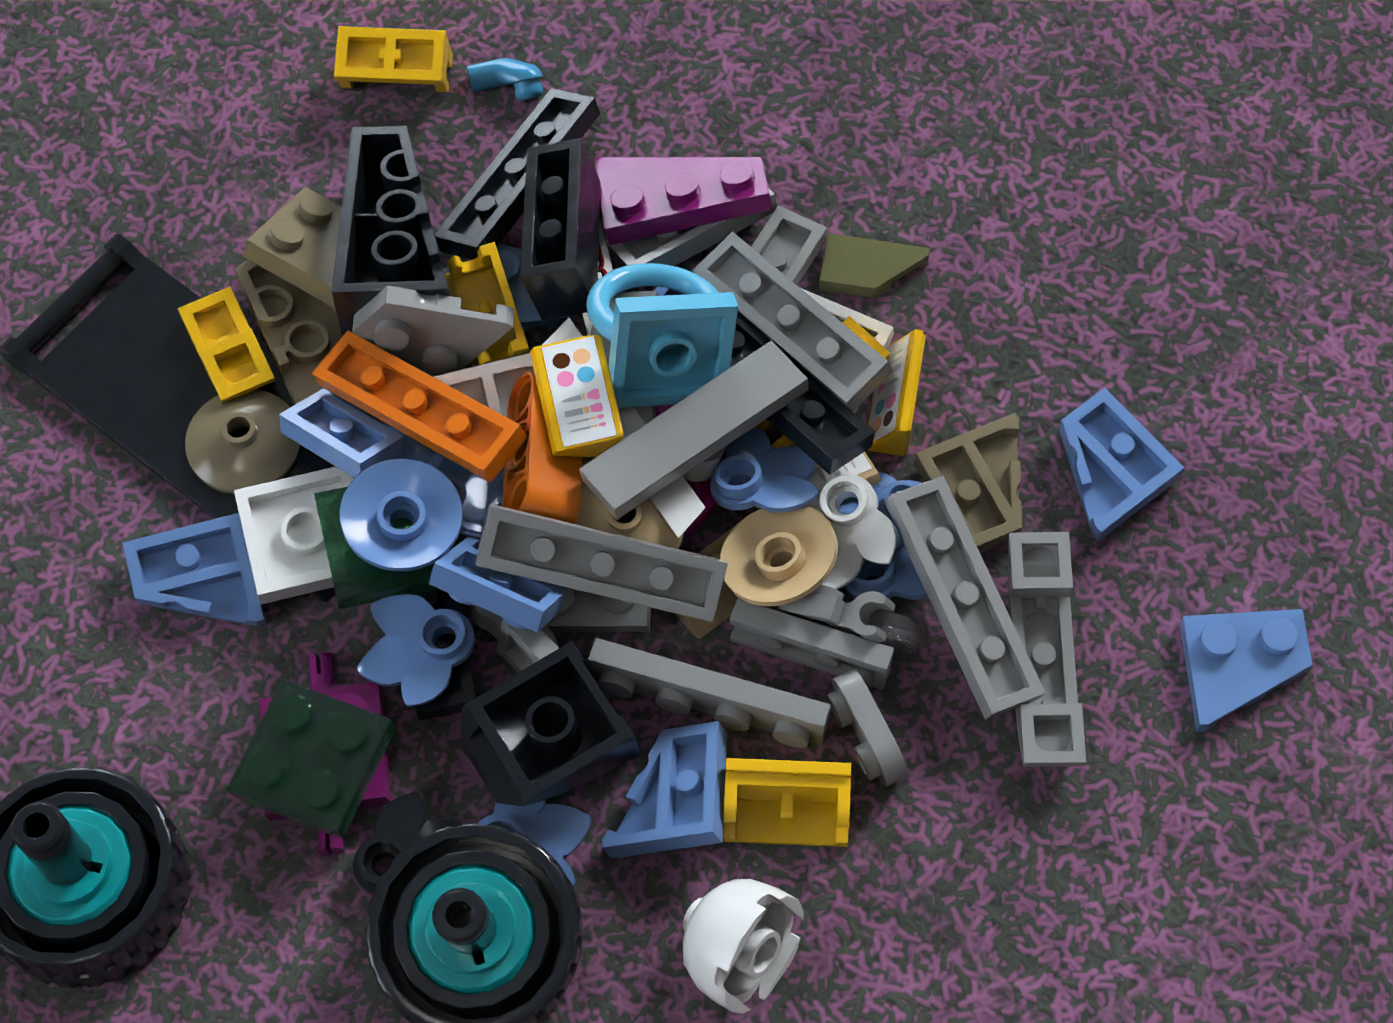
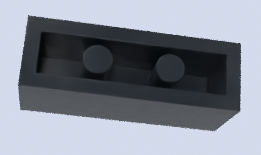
[520,138,601,320]

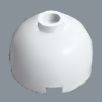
[683,879,804,1014]

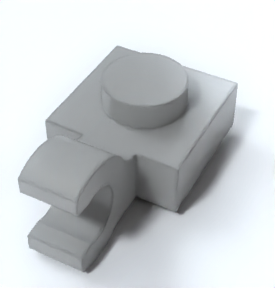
[778,585,895,643]
[471,605,559,673]

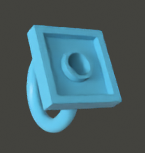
[586,263,738,408]

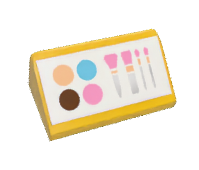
[868,329,926,456]
[530,335,624,457]

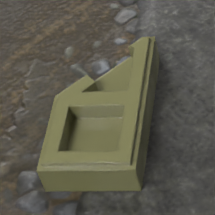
[819,233,930,298]

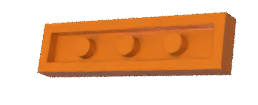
[311,331,527,483]

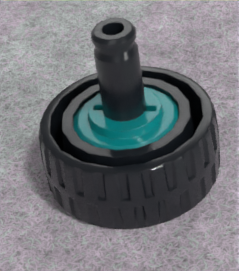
[0,767,191,988]
[365,822,583,1023]

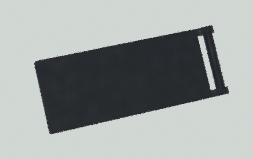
[0,233,354,602]

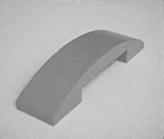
[1008,532,1087,767]

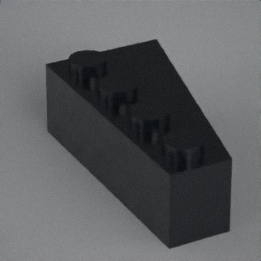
[331,126,450,337]

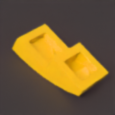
[178,286,275,404]

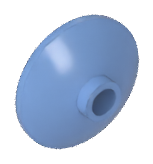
[340,459,463,571]

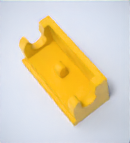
[333,26,453,93]
[445,242,529,366]
[723,758,851,847]

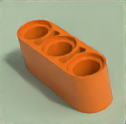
[502,372,582,524]

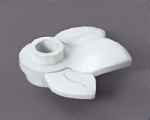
[807,474,897,590]

